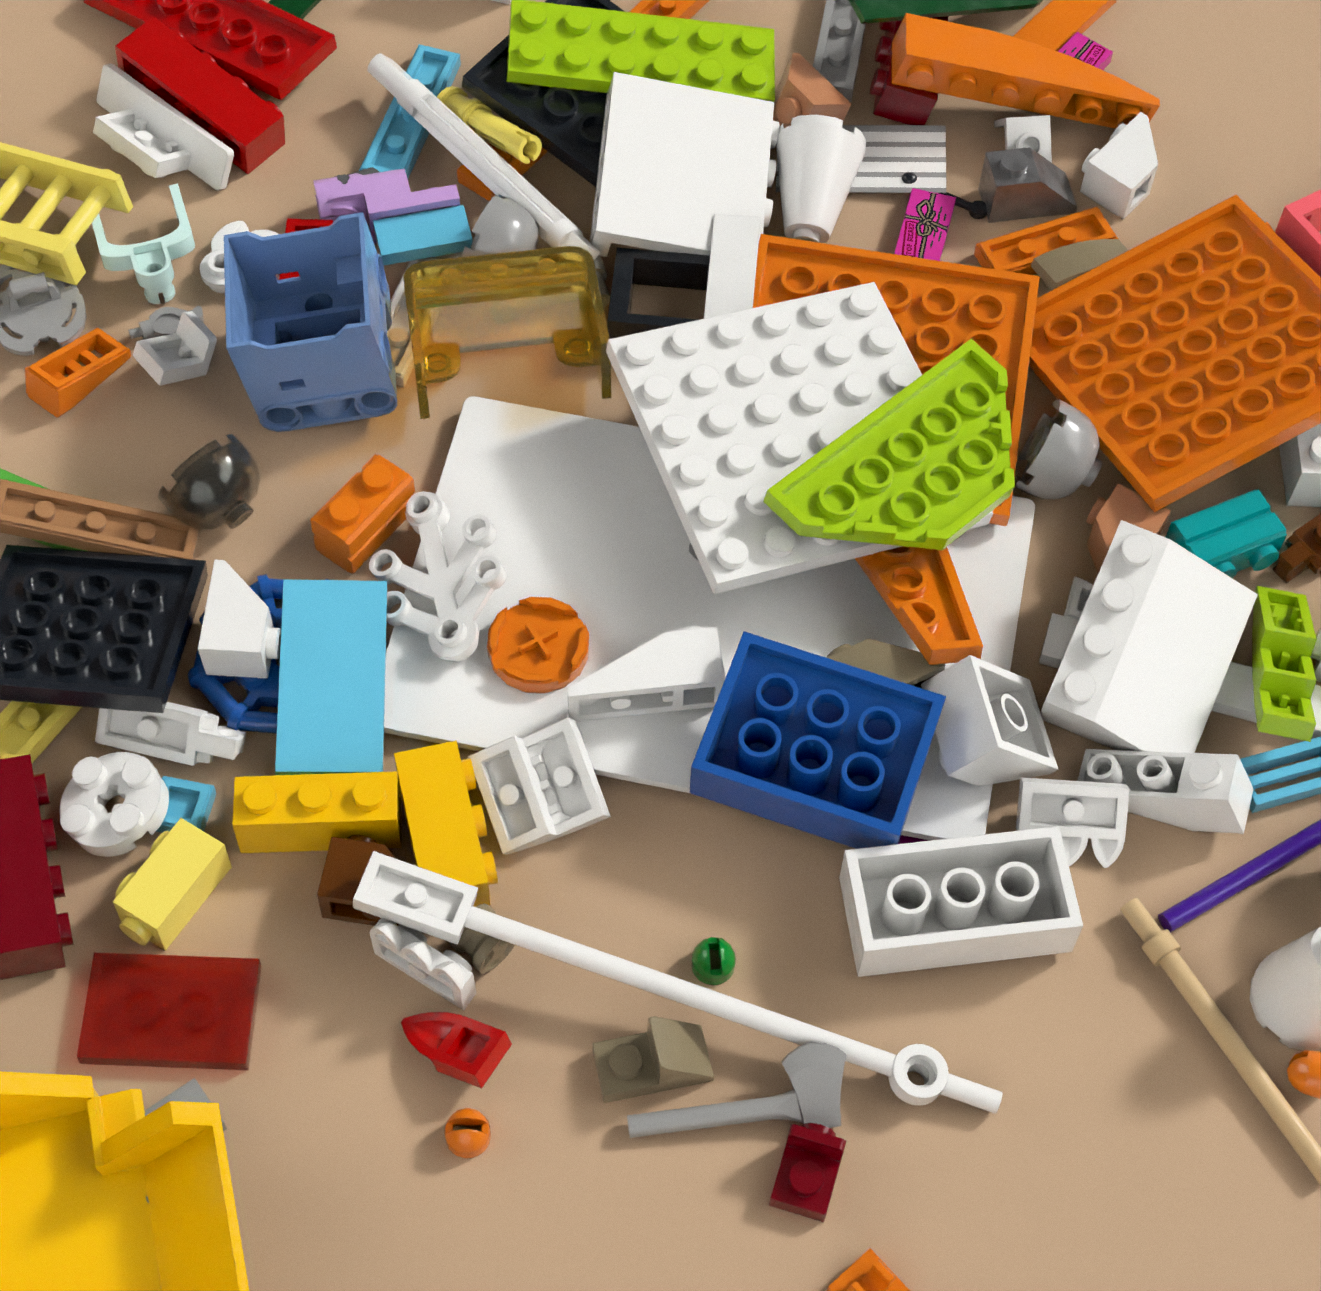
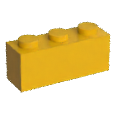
[394,740,498,907]
[232,771,402,853]

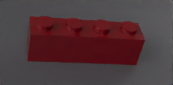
[0,754,74,980]

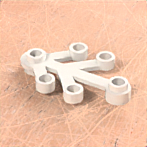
[369,491,507,661]

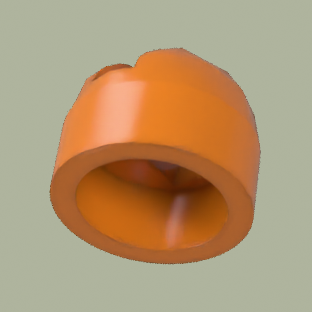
[1287,1050,1321,1099]
[444,1108,491,1158]

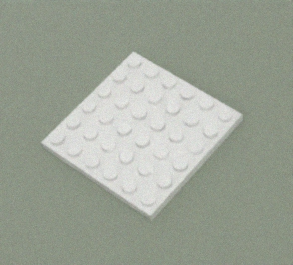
[606,282,994,594]

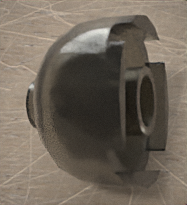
[158,434,260,530]

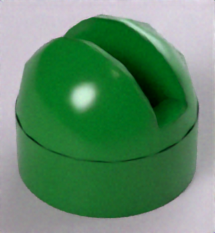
[691,937,736,985]

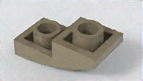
[1031,239,1128,291]

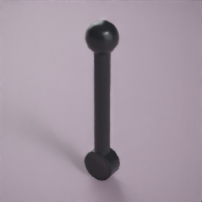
[902,172,987,219]

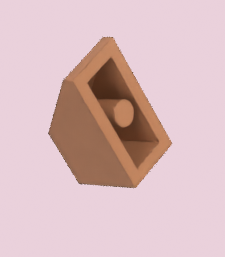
[773,53,852,128]
[1086,483,1171,574]

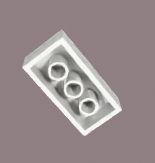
[839,826,1083,977]

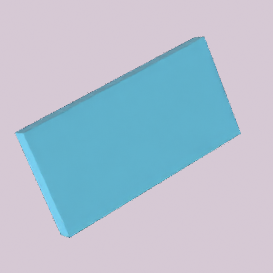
[275,579,387,775]

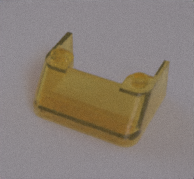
[403,246,612,419]

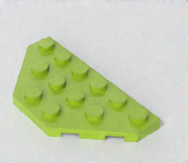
[763,339,1015,550]

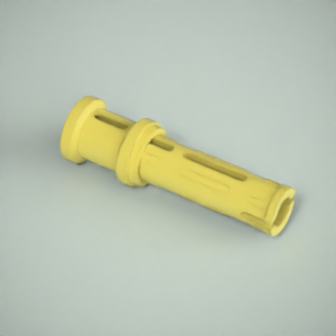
[437,86,542,164]

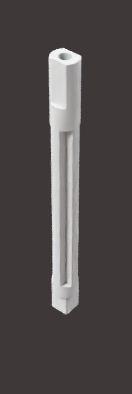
[367,53,600,271]

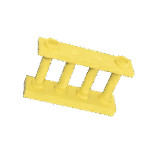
[0,142,133,286]

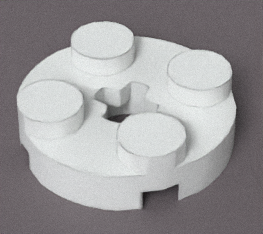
[60,752,169,857]

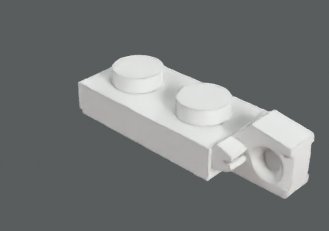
[95,702,246,766]

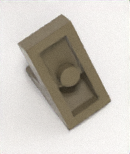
[593,1016,714,1103]

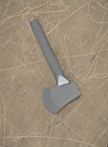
[627,1042,846,1138]

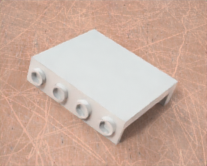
[590,72,779,257]

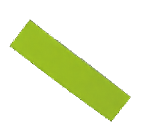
[1252,586,1317,742]

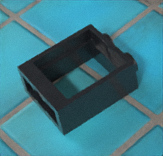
[607,247,710,343]

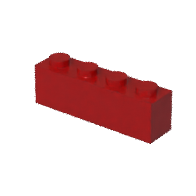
[115,16,285,174]

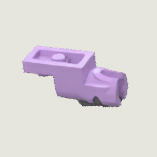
[313,167,460,244]

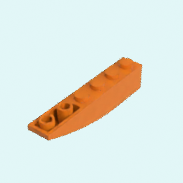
[892,13,1160,129]

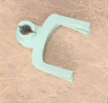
[92,183,195,304]

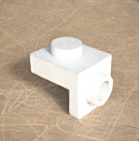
[133,311,217,386]

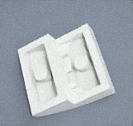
[468,717,611,855]

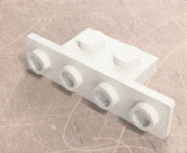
[93,63,234,191]

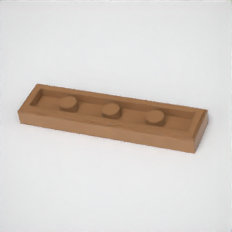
[0,479,200,560]

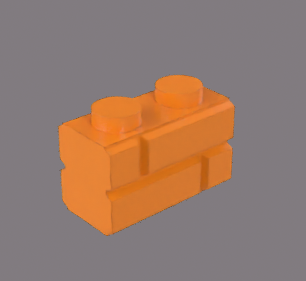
[310,454,415,574]

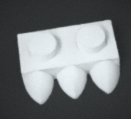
[1016,777,1130,868]
[369,918,476,1010]

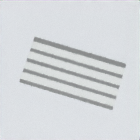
[776,125,946,193]

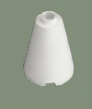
[776,114,866,243]
[1250,927,1321,1051]

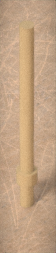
[1120,898,1321,1186]

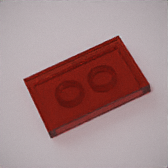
[77,952,262,1070]

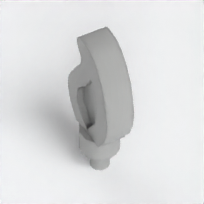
[128,306,204,340]

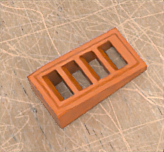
[25,327,131,418]

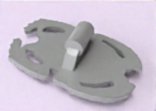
[0,265,87,356]

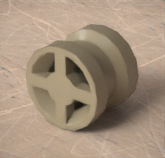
[449,903,515,974]

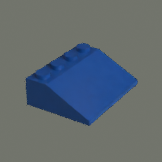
[690,631,946,849]

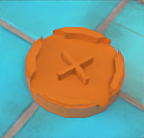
[487,597,589,693]

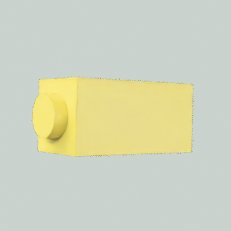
[113,818,232,951]

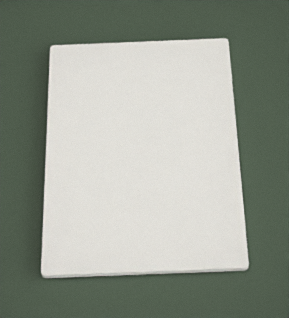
[384,396,1035,841]

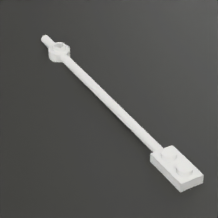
[353,851,1003,1114]

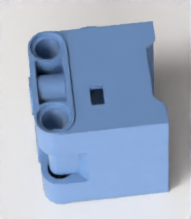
[224,212,397,432]

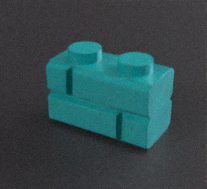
[1165,489,1287,579]

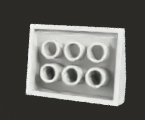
[1040,520,1258,753]

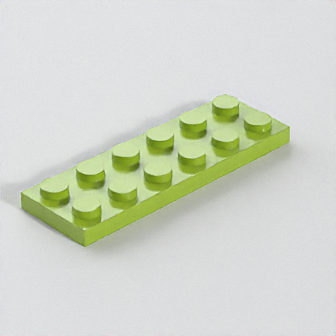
[507,0,775,102]

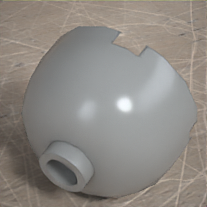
[457,194,543,290]
[1014,399,1102,499]

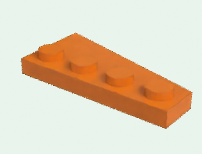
[855,546,983,665]

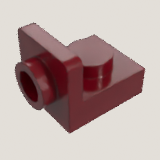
[769,1123,846,1222]

